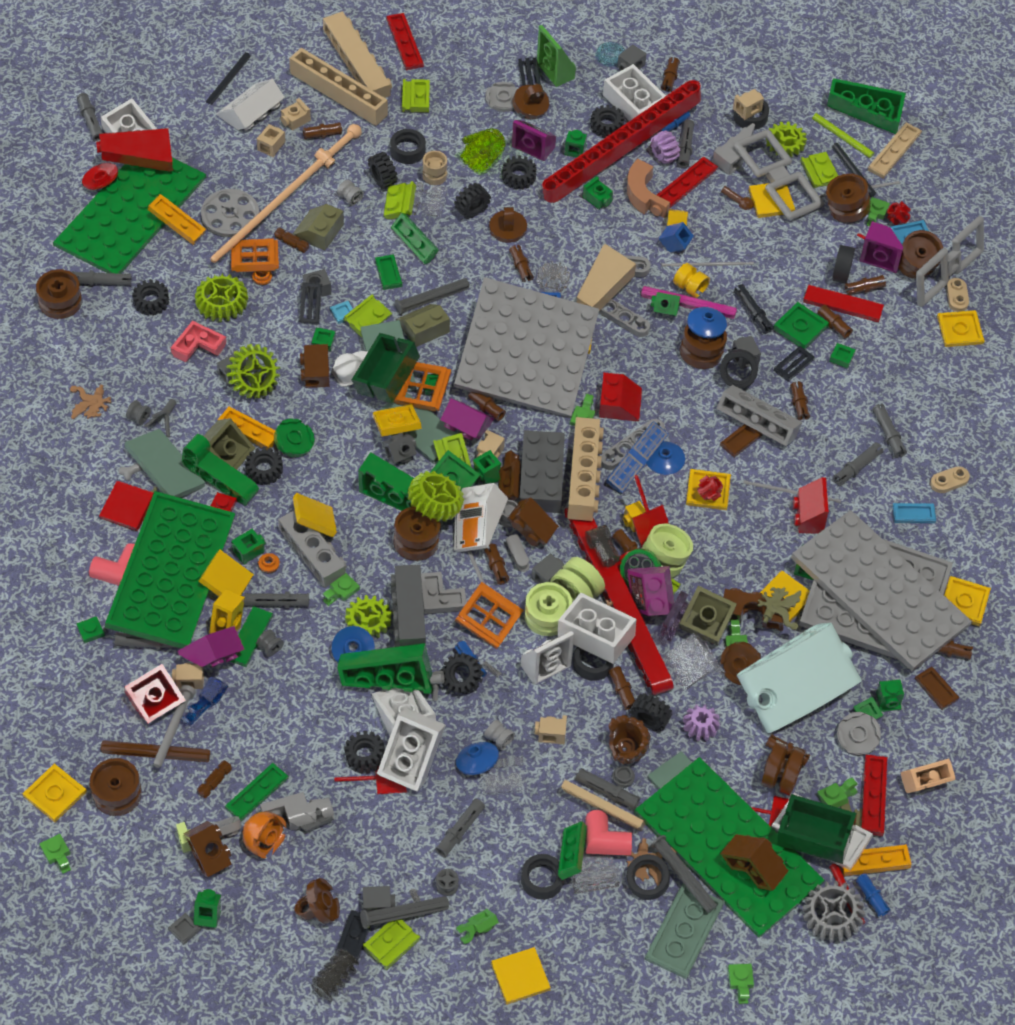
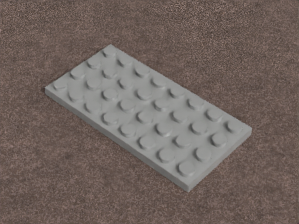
[791,510,972,671]

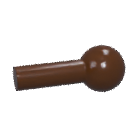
[721,186,754,210]

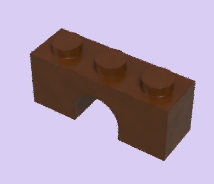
[723,588,788,631]

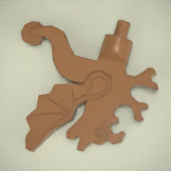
[70,385,111,419]
[626,838,676,886]

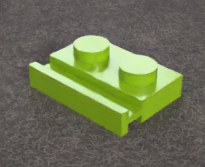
[402,79,430,112]
[800,152,838,188]
[384,181,416,219]
[343,294,392,337]
[433,433,471,467]
[363,919,420,970]

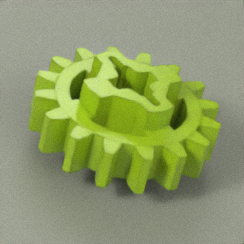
[766,122,807,157]
[345,595,392,638]

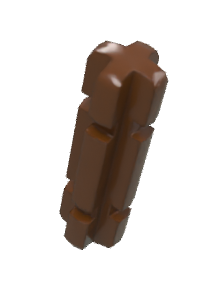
[274,227,309,253]
[197,760,232,798]

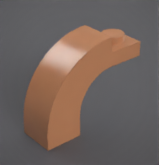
[627,158,670,218]

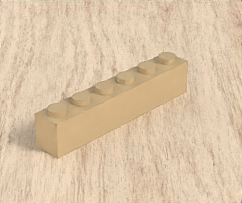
[323,11,392,98]
[289,48,388,126]

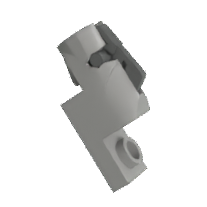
[260,792,334,832]

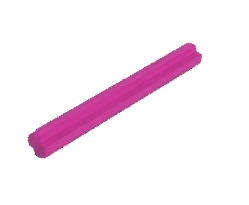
[641,286,737,319]

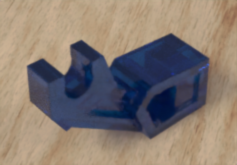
[181,677,228,725]

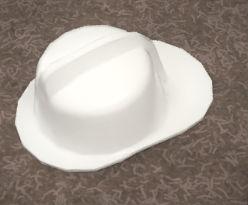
[332,351,368,386]

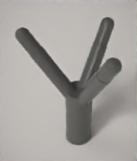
[144,399,177,438]

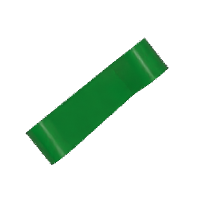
[182,434,259,506]

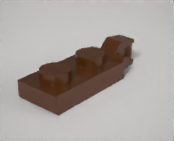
[499,450,520,501]

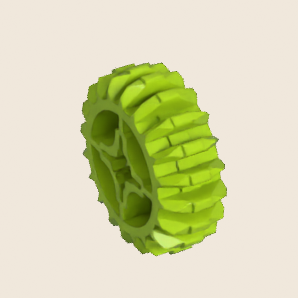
[195,273,248,322]
[226,344,281,399]
[408,471,464,522]

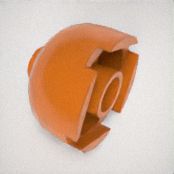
[243,811,286,859]

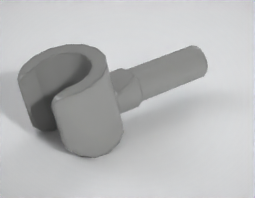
[430,671,444,701]

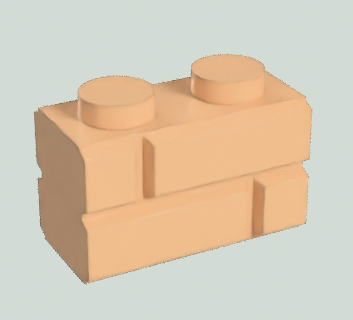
[901,759,955,793]

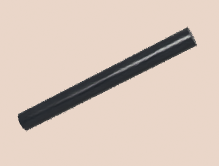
[206,52,251,105]
[832,143,876,197]

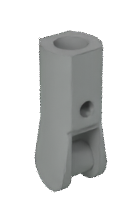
[506,534,529,572]

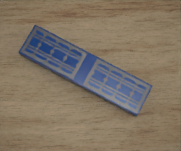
[605,421,669,494]

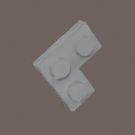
[421,572,466,614]

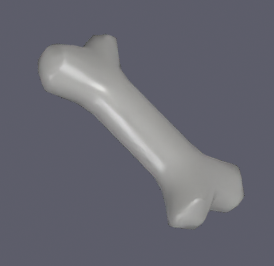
[118,463,143,481]

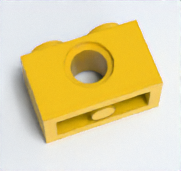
[209,589,245,634]

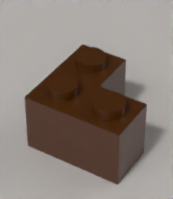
[720,834,788,891]

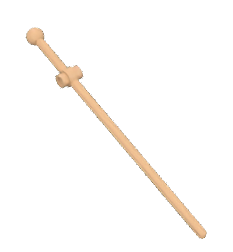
[211,124,362,263]

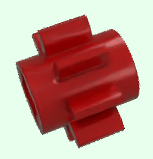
[887,201,911,226]
[697,475,723,501]

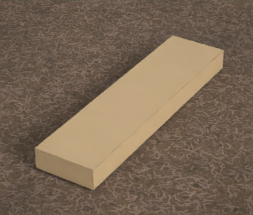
[867,122,922,179]
[561,780,645,831]

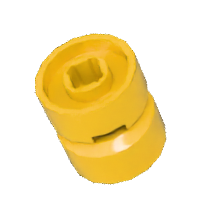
[673,263,710,298]

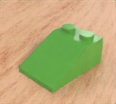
[537,25,576,87]

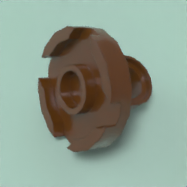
[512,84,550,120]
[489,207,527,243]
[720,641,761,685]
[294,878,340,924]

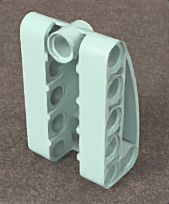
[737,622,862,733]

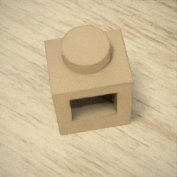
[733,89,764,120]
[280,98,311,131]
[257,124,286,157]
[476,430,505,458]
[172,663,204,689]
[535,715,567,744]

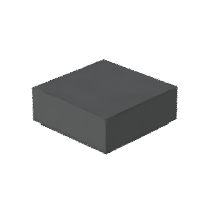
[168,913,201,945]

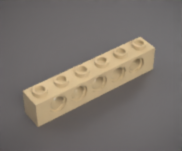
[568,417,604,521]

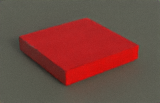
[99,481,154,531]

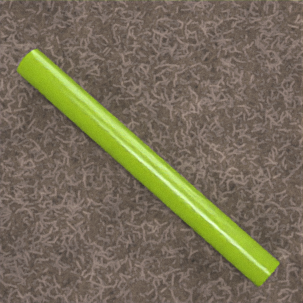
[812,113,875,158]

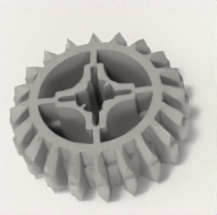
[803,881,865,943]

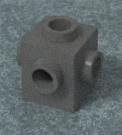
[382,433,417,463]

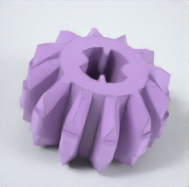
[650,131,680,164]
[683,704,720,742]

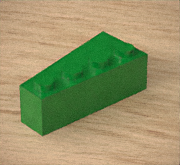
[827,78,906,134]
[358,452,414,511]
[337,643,433,694]

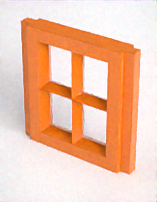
[231,238,279,272]
[393,362,451,411]
[455,582,524,649]

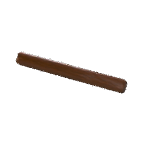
[101,740,211,762]

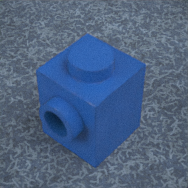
[659,222,694,252]

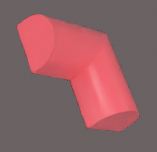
[171,320,226,362]
[89,543,135,586]
[586,810,632,856]

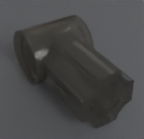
[585,525,620,567]

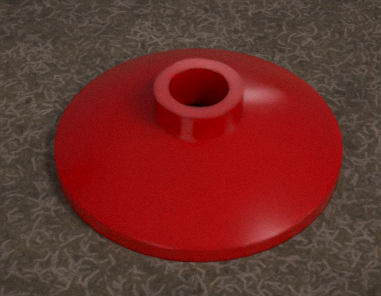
[82,163,118,190]

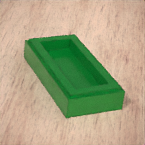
[375,254,402,290]

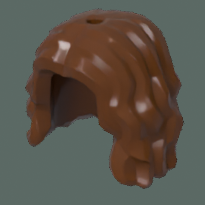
[608,715,651,764]

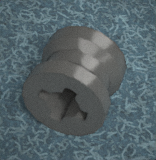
[126,400,151,425]
[256,629,284,657]
[436,868,459,896]

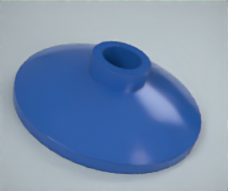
[687,307,727,338]
[646,441,685,475]
[332,626,375,662]
[456,742,499,775]

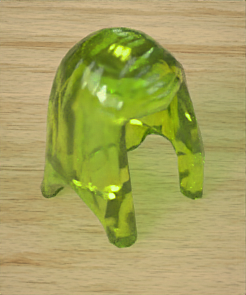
[460,128,506,173]

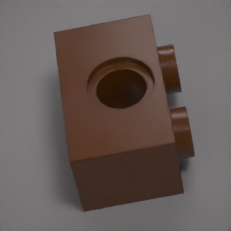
[183,821,232,877]

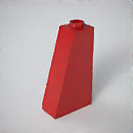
[96,128,173,171]

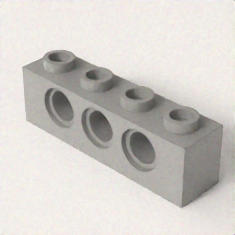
[716,385,802,446]
[278,510,347,588]

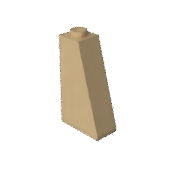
[576,244,636,311]

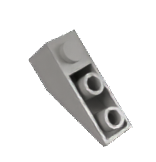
[713,123,755,175]

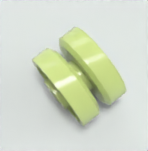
[641,524,693,577]
[550,557,605,603]
[525,582,572,636]

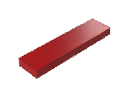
[386,13,424,71]
[657,157,718,209]
[803,284,884,323]
[861,754,888,837]

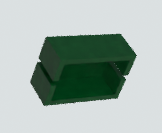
[351,333,420,403]
[777,794,857,864]

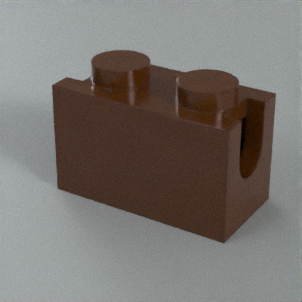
[300,344,330,388]
[507,497,559,547]

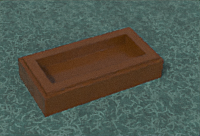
[720,424,763,458]
[915,666,960,710]

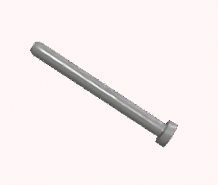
[154,685,196,768]

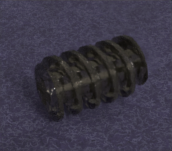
[311,949,359,1002]

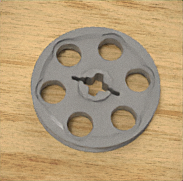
[201,189,259,237]

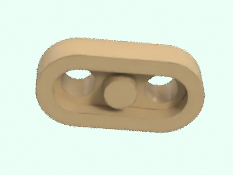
[946,278,969,312]
[930,467,970,493]

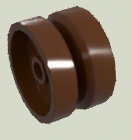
[826,174,871,223]
[898,230,944,279]
[36,269,82,319]
[680,324,727,369]
[393,507,440,561]
[761,740,806,796]
[90,758,142,816]

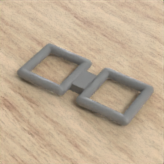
[734,129,824,220]
[916,216,984,307]

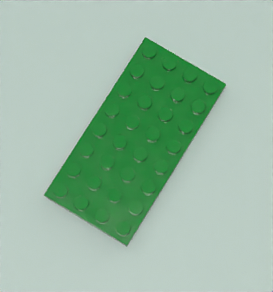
[53,157,206,274]
[105,491,235,649]
[634,757,825,938]

